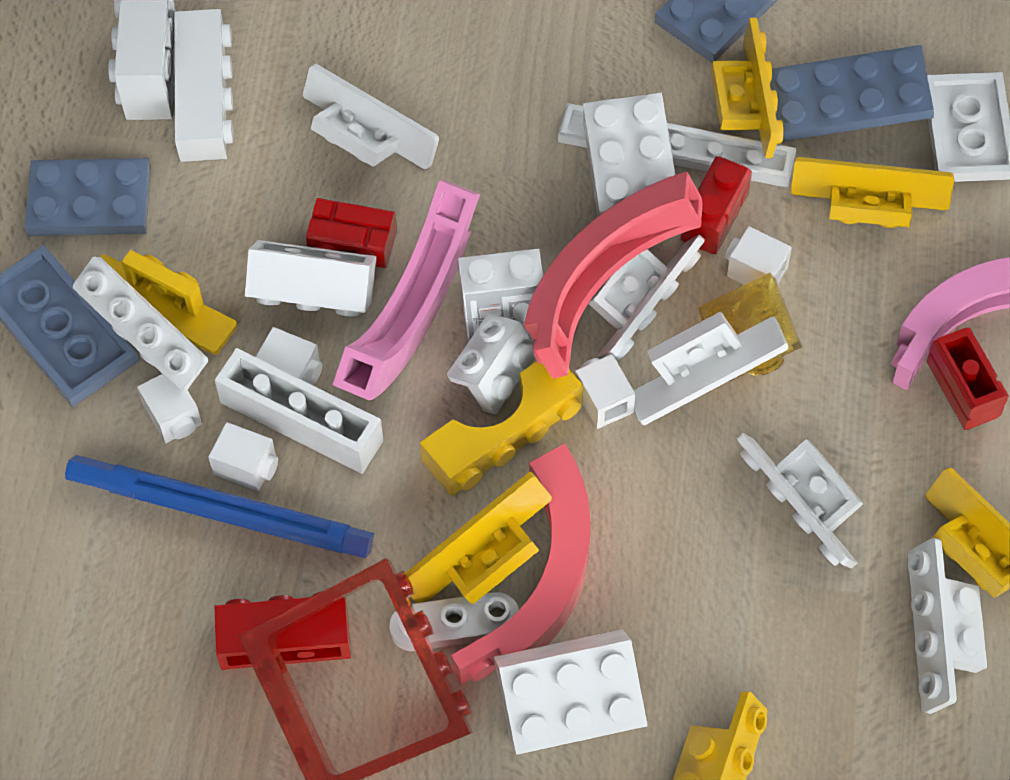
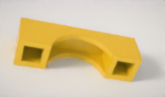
[419,361,583,496]

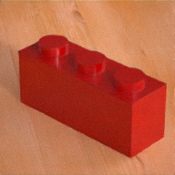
[214,591,351,670]

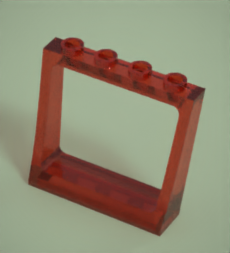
[238,558,473,780]

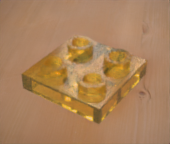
[697,273,802,382]

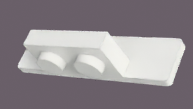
[303,64,439,170]
[588,235,705,360]
[73,256,208,390]
[633,311,789,425]
[736,433,864,569]
[908,538,987,714]

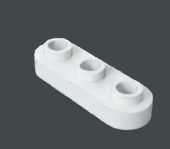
[390,592,519,651]

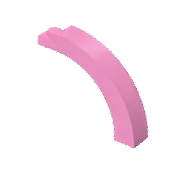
[333,180,480,400]
[891,257,1010,390]

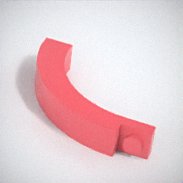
[524,171,702,379]
[451,443,590,685]

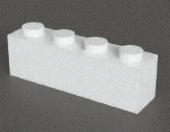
[174,9,234,162]
[214,348,383,474]

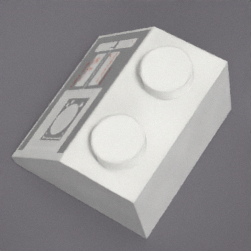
[458,249,543,343]

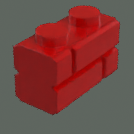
[680,156,752,254]
[306,198,397,268]
[926,327,1009,430]

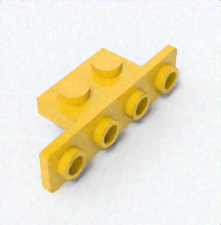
[710,18,783,158]
[791,157,954,228]
[100,249,237,355]
[925,467,1010,598]
[398,472,552,605]
[673,691,767,780]

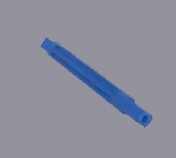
[65,455,375,558]

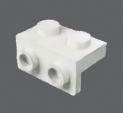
[447,314,535,415]

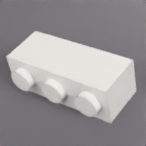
[245,240,376,317]

